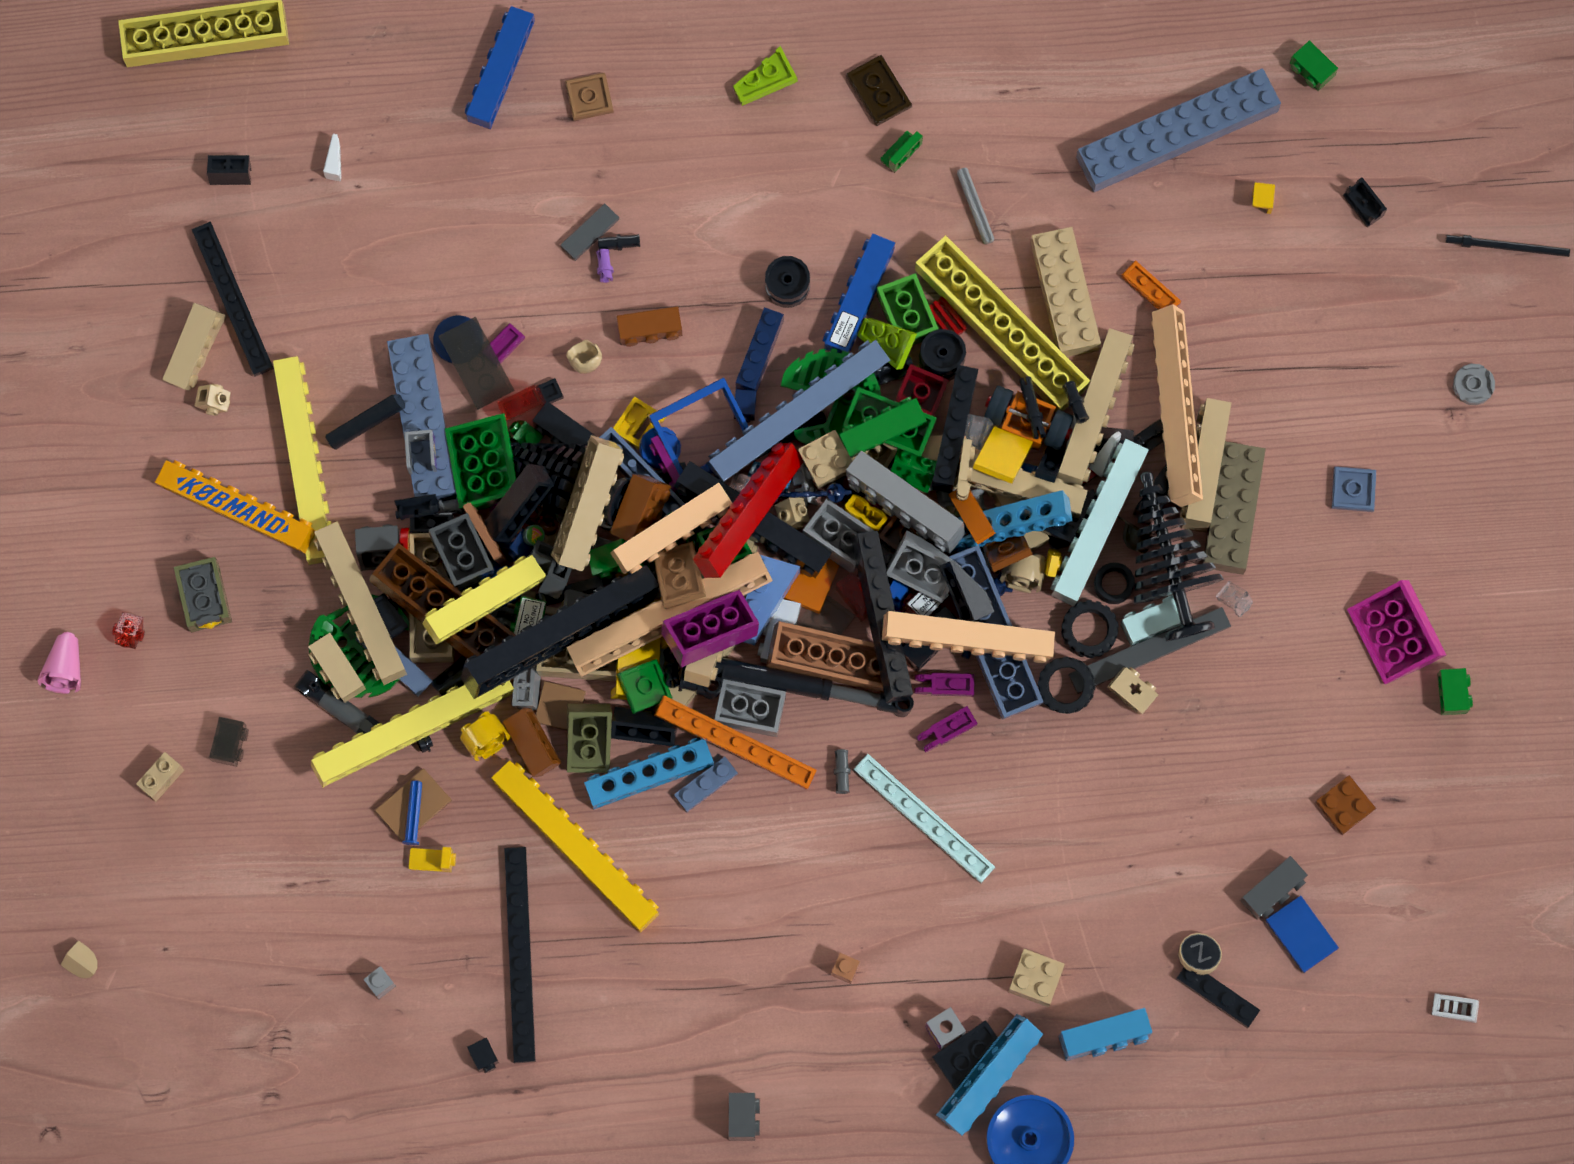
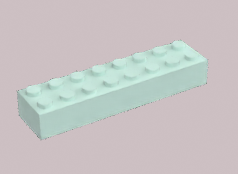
[1050,439,1149,606]

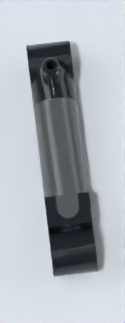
[294,670,379,734]

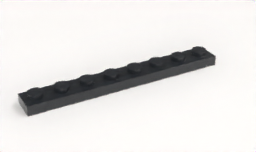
[192,221,274,377]

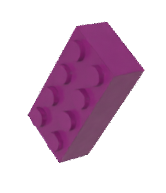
[661,589,759,667]

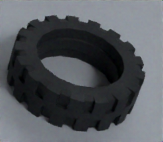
[1061,600,1118,658]
[1038,657,1096,714]

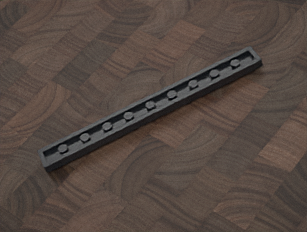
[504,847,536,1064]

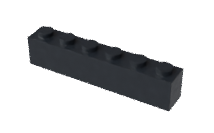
[932,365,978,493]

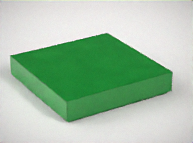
[617,659,673,714]

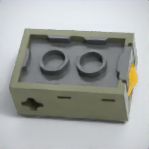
[174,557,232,633]

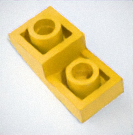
[1044,549,1062,577]

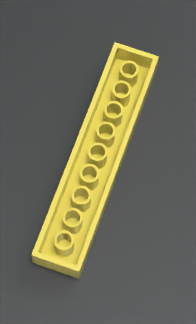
[915,235,1090,412]

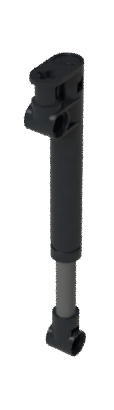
[678,658,914,717]

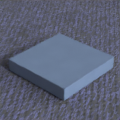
[1331,467,1376,512]

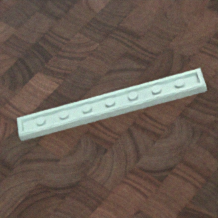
[853,754,995,883]

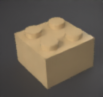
[798,430,852,490]
[1008,949,1065,1007]

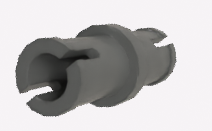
[834,749,851,794]

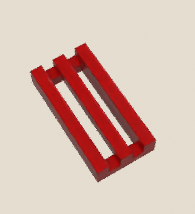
[929,296,967,335]

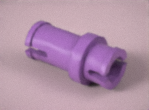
[596,249,614,283]

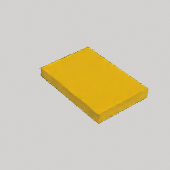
[973,426,1033,484]

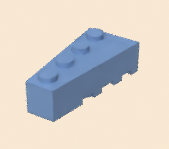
[744,555,800,645]

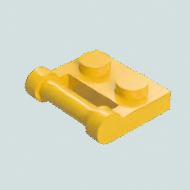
[613,396,666,450]

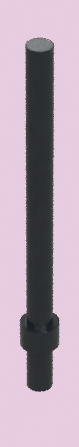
[1445,235,1570,257]

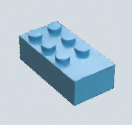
[1058,1008,1153,1061]

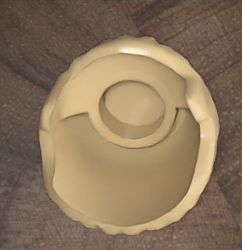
[566,340,602,374]

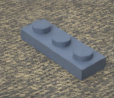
[674,757,738,812]

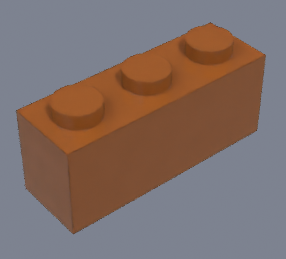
[617,306,683,347]
[503,708,561,777]

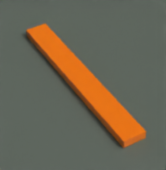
[654,696,817,790]

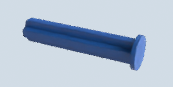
[402,781,422,845]

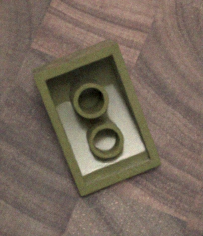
[567,704,612,773]

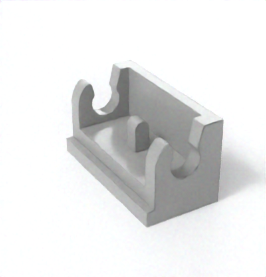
[512,665,541,710]

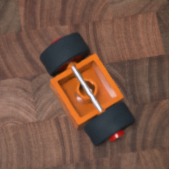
[984,386,1074,450]

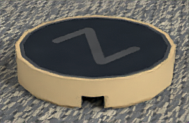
[1178,933,1222,975]

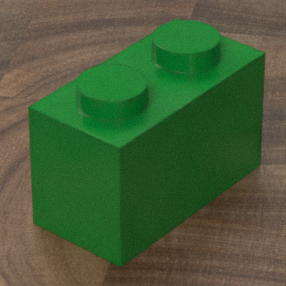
[1290,40,1338,91]
[1437,668,1473,715]

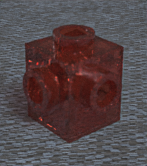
[112,612,145,649]

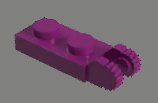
[914,673,974,697]
[917,706,978,753]

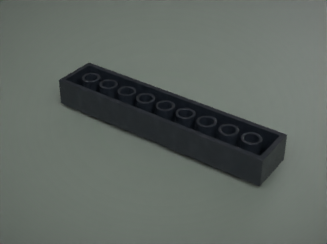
[461,565,659,699]

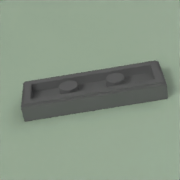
[561,204,620,261]

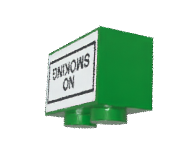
[510,596,547,635]

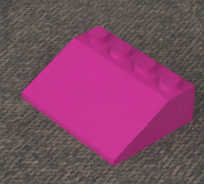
[1347,580,1446,684]

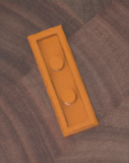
[1121,260,1181,310]
[948,489,996,545]

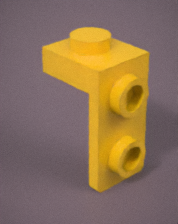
[409,847,456,873]

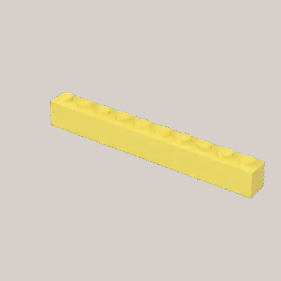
[273,356,331,565]
[311,680,514,788]

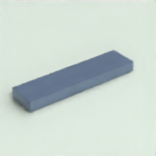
[355,638,432,697]

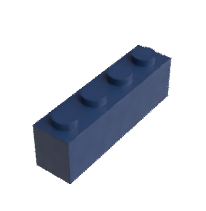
[735,307,784,393]

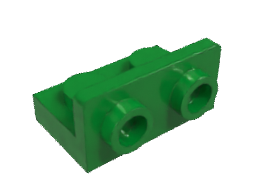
[880,131,923,173]
[891,449,937,493]

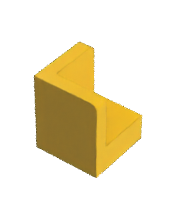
[1252,182,1275,214]

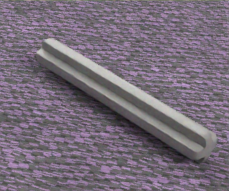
[957,168,994,244]

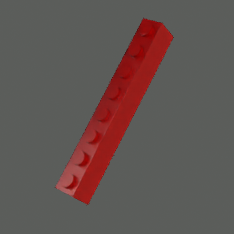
[693,443,804,578]

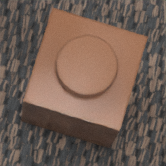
[831,953,860,984]

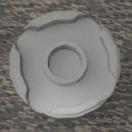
[1453,364,1495,405]

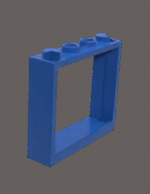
[648,378,749,476]

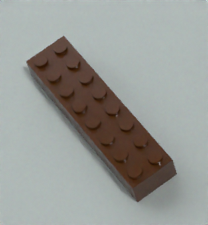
[369,543,516,686]

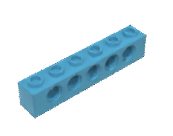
[953,490,1072,552]
[584,738,714,809]

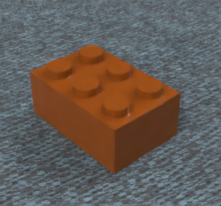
[610,474,671,541]

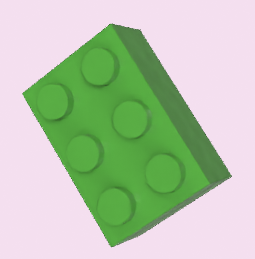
[876,273,939,346]

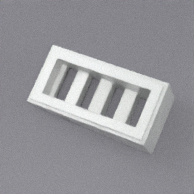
[323,134,341,181]
[1089,431,1121,477]
[1432,994,1479,1023]

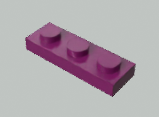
[649,435,681,496]

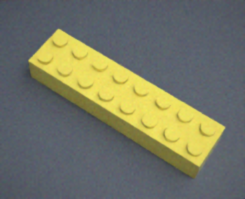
[118,0,289,67]

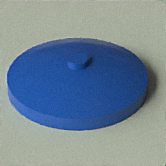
[986,1095,1074,1164]

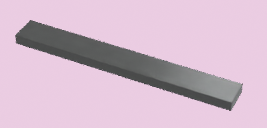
[1068,607,1231,694]

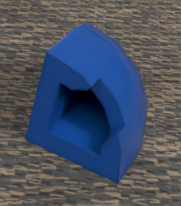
[890,579,909,609]

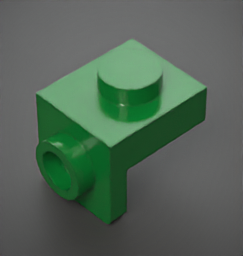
[508,420,544,444]

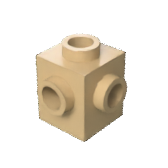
[195,384,231,416]
[774,498,810,530]

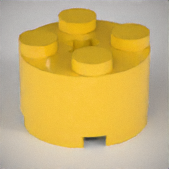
[460,711,510,761]

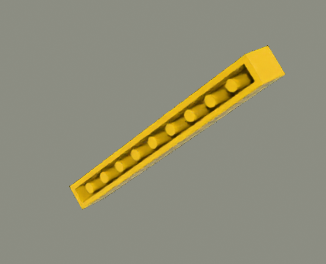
[491,760,659,933]

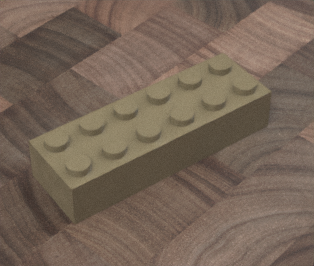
[1202,441,1266,575]

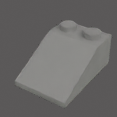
[886,531,962,603]

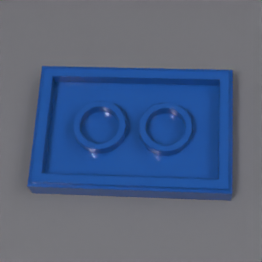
[1265,896,1339,973]

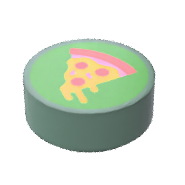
[523,525,545,546]

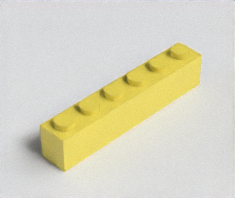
[422,555,546,645]

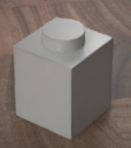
[363,966,396,999]

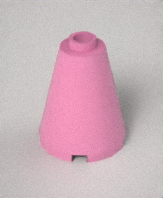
[38,632,81,694]

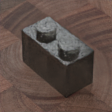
[209,717,249,767]

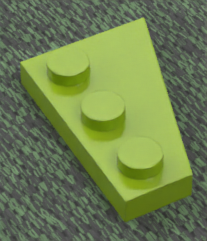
[733,46,798,106]
[857,318,917,369]

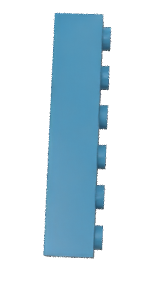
[936,1014,1043,1136]

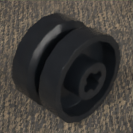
[765,256,810,308]
[919,329,966,381]

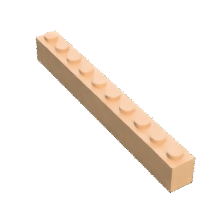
[1151,304,1203,507]
[567,552,773,677]

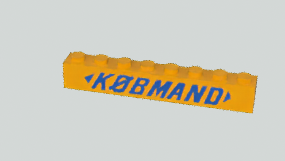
[155,460,316,554]

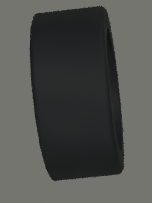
[1094,562,1135,604]

